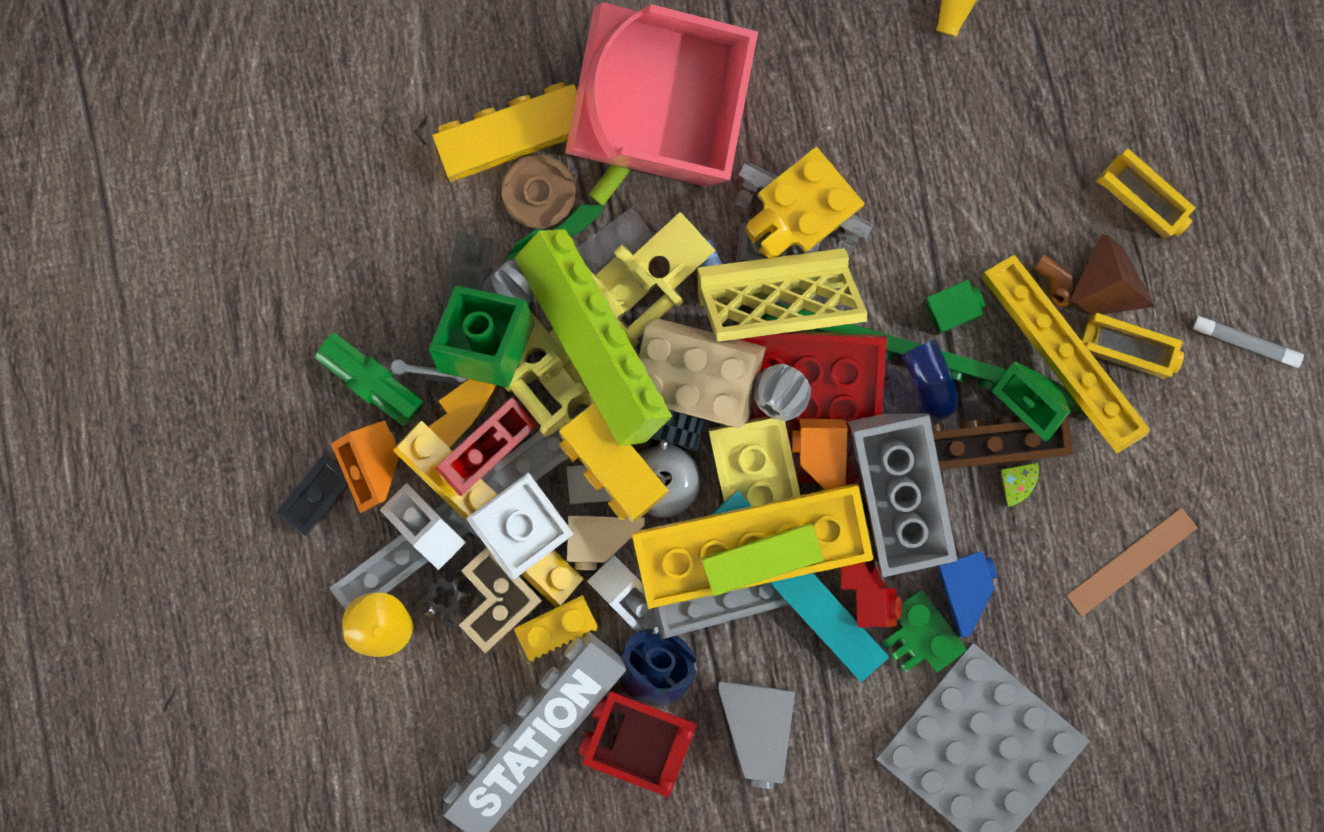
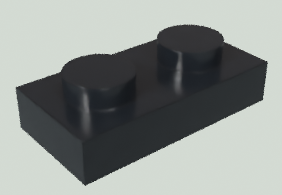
[276,454,348,537]

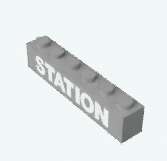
[442,631,626,832]

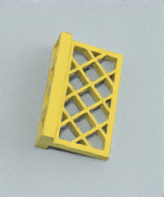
[698,248,867,342]

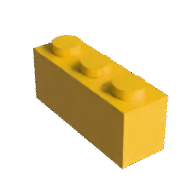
[559,402,669,524]

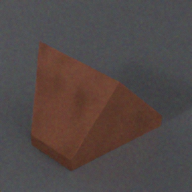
[1070,234,1155,316]

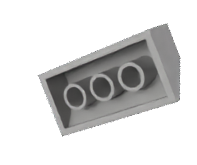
[848,414,957,577]

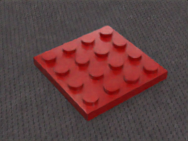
[738,331,887,486]

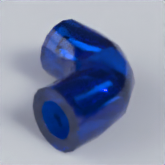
[902,339,958,421]

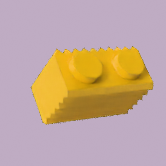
[514,595,598,662]

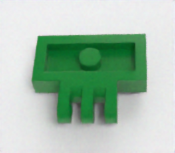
[881,589,967,673]

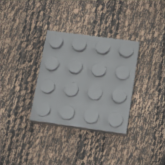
[875,643,1090,832]

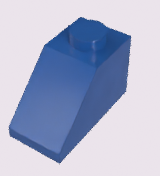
[935,551,997,638]

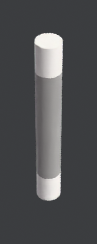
[1192,315,1304,368]

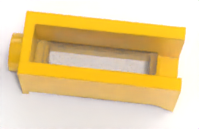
[1095,148,1195,240]
[1081,313,1184,379]

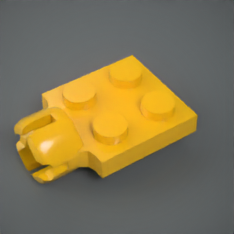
[745,146,865,259]

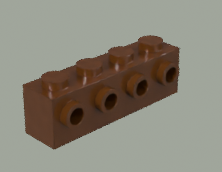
[931,416,1073,471]

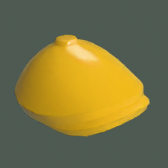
[342,592,413,657]

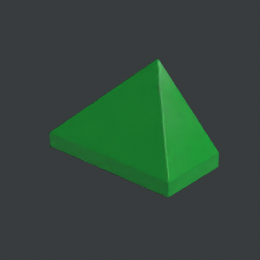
[992,362,1070,441]

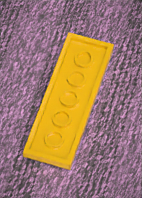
[632,483,873,609]

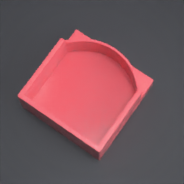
[565,2,758,187]

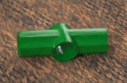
[314,332,424,427]

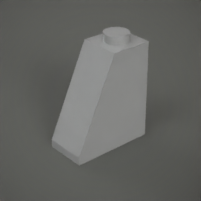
[717,681,795,789]

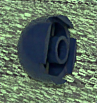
[620,629,696,707]

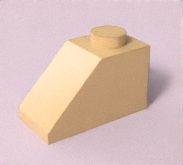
[567,516,644,570]

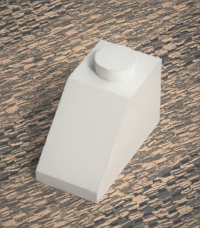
[380,483,466,570]
[587,555,659,634]

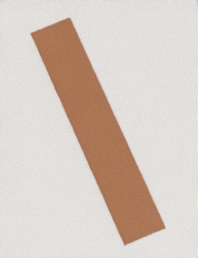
[1067,508,1198,617]

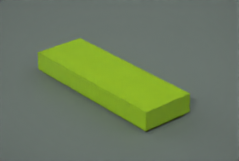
[701,522,824,596]

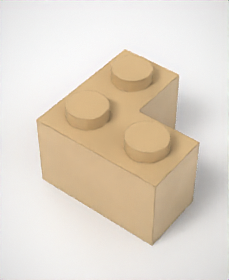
[459,547,542,653]

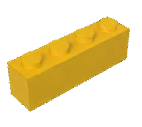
[432,82,577,183]

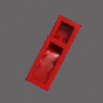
[841,514,902,628]

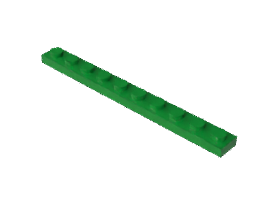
[760,297,1092,422]

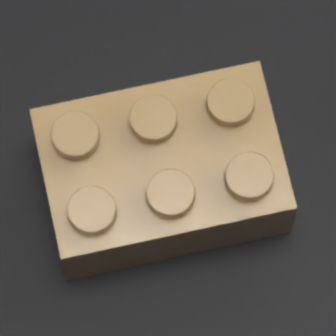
[639,318,766,428]

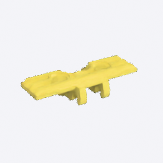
[549,212,716,349]
[504,311,594,437]

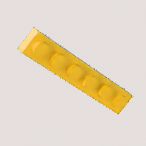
[982,255,1150,454]
[393,421,584,608]

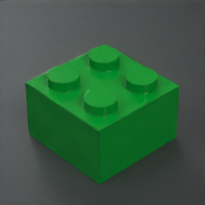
[429,285,535,388]

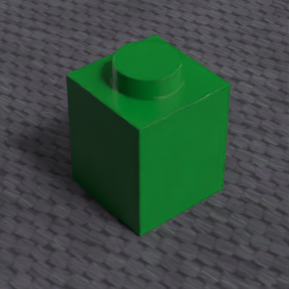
[923,280,985,335]

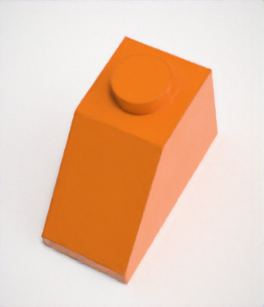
[792,419,847,490]
[331,420,399,513]

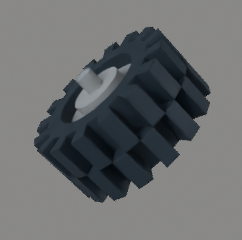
[650,409,705,451]

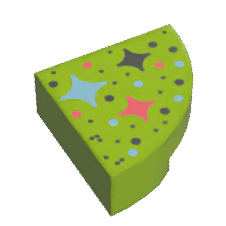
[999,463,1039,507]

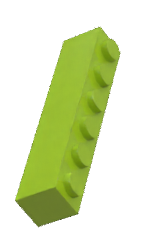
[514,229,672,446]

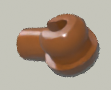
[1034,254,1075,308]

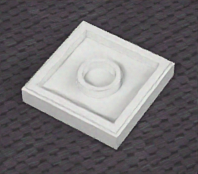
[466,473,574,580]

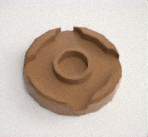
[501,154,576,229]

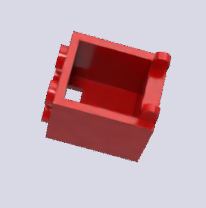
[578,689,697,798]

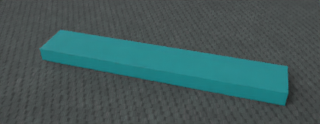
[709,490,889,682]

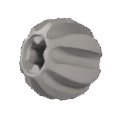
[482,260,535,304]
[753,364,811,421]

